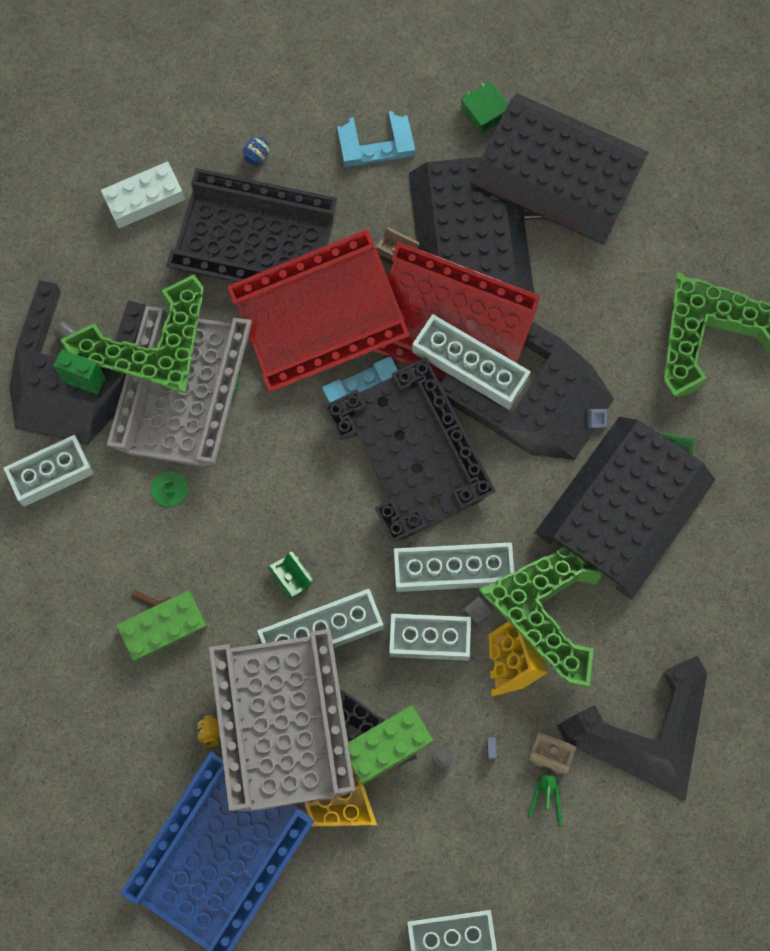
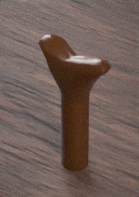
[131,590,172,607]

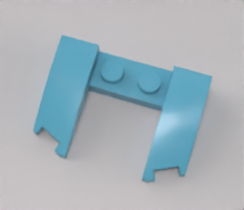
[337,111,415,167]
[322,356,398,403]

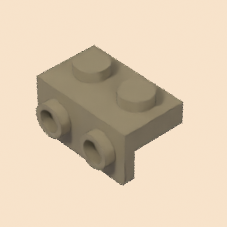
[376,227,420,261]
[529,732,577,774]

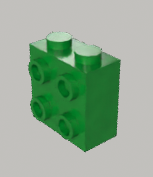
[461,82,508,134]

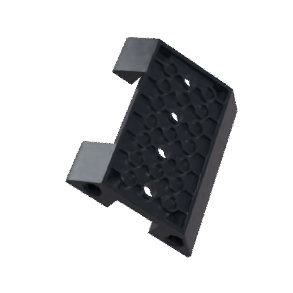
[323,357,496,543]

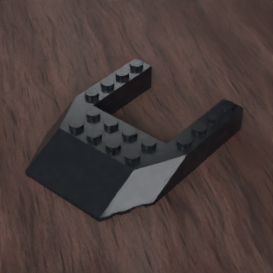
[9,280,146,445]
[440,322,614,460]

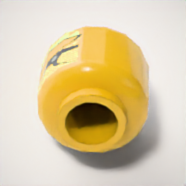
[197,715,221,747]

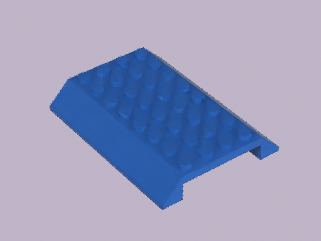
[120,751,314,951]

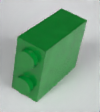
[54,349,106,395]

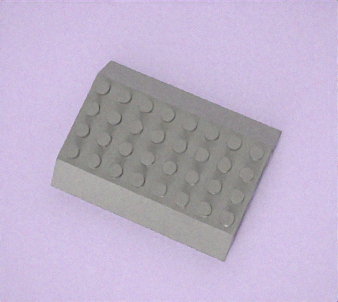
[107,306,252,467]
[209,629,355,811]

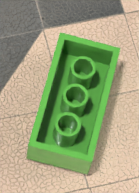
[117,590,207,662]
[348,705,434,786]

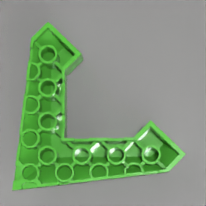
[664,272,770,397]
[60,275,204,393]
[479,547,602,688]

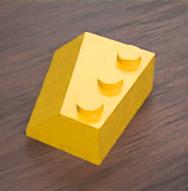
[489,621,549,696]
[304,769,377,826]

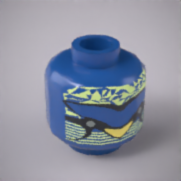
[243,137,269,165]

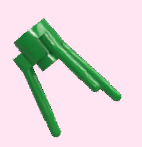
[528,775,563,827]

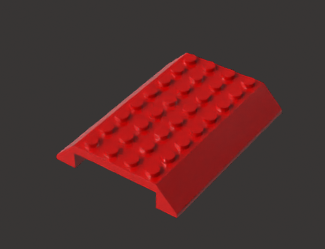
[227,229,410,392]
[374,241,541,394]

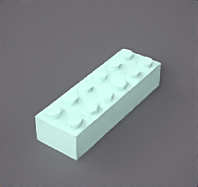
[412,314,531,410]
[394,543,514,592]
[258,589,384,648]

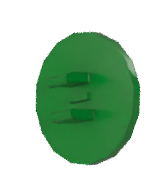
[151,470,189,507]

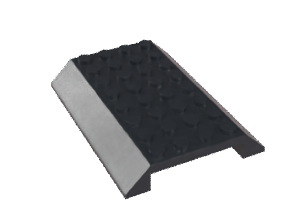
[471,93,649,245]
[409,157,535,293]
[166,168,337,282]
[535,417,715,600]

